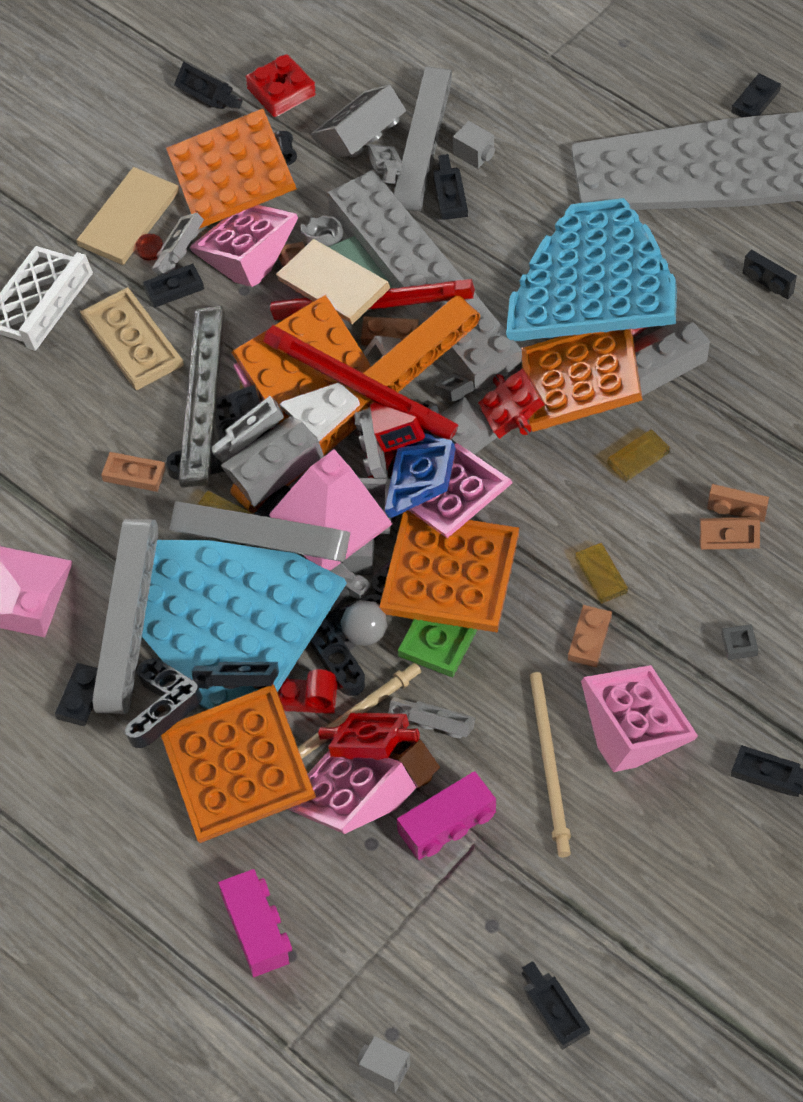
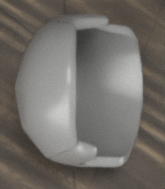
[300,216,343,247]
[341,600,387,646]

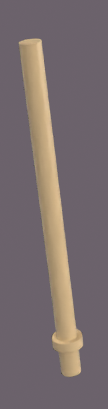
[298,663,421,759]
[530,672,571,857]

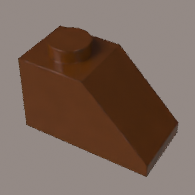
[389,739,440,788]

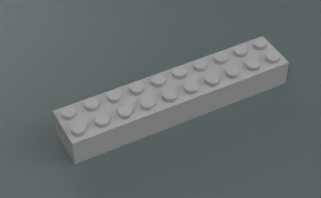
[328,169,522,395]

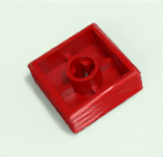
[245,54,316,117]

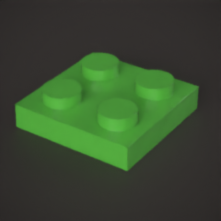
[398,619,477,678]

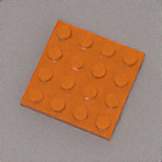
[166,108,297,229]
[231,294,371,425]
[521,329,643,432]
[379,510,519,633]
[161,684,316,843]

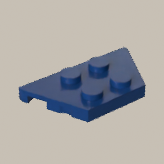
[385,433,456,518]

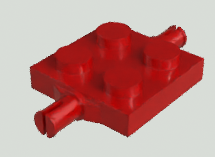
[478,368,545,439]
[318,713,420,760]

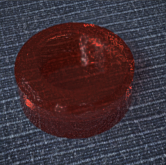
[136,234,163,261]

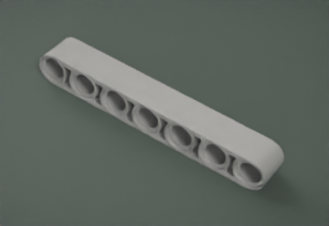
[394,66,452,212]
[169,501,350,562]
[93,519,158,714]

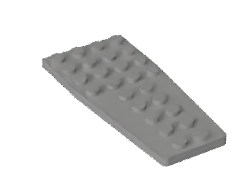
[571,112,803,210]

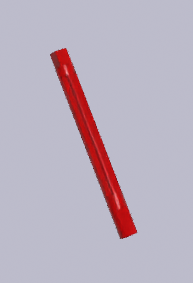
[270,279,475,320]
[263,325,459,440]

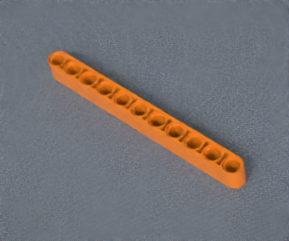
[230,296,480,513]

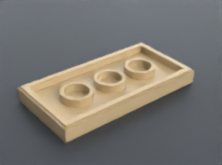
[77,167,179,265]
[276,239,390,324]
[80,287,184,391]

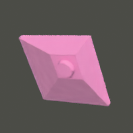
[190,205,298,287]
[409,442,512,538]
[269,450,392,571]
[0,546,72,637]
[581,665,698,772]
[287,751,416,834]

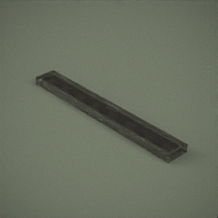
[179,306,225,488]

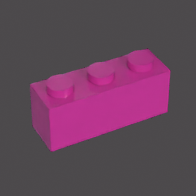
[397,771,496,860]
[218,869,292,978]

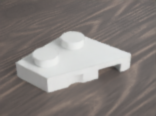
[280,383,360,441]

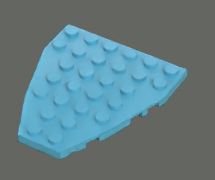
[506,198,677,341]
[142,540,347,710]

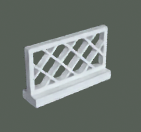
[0,246,93,351]

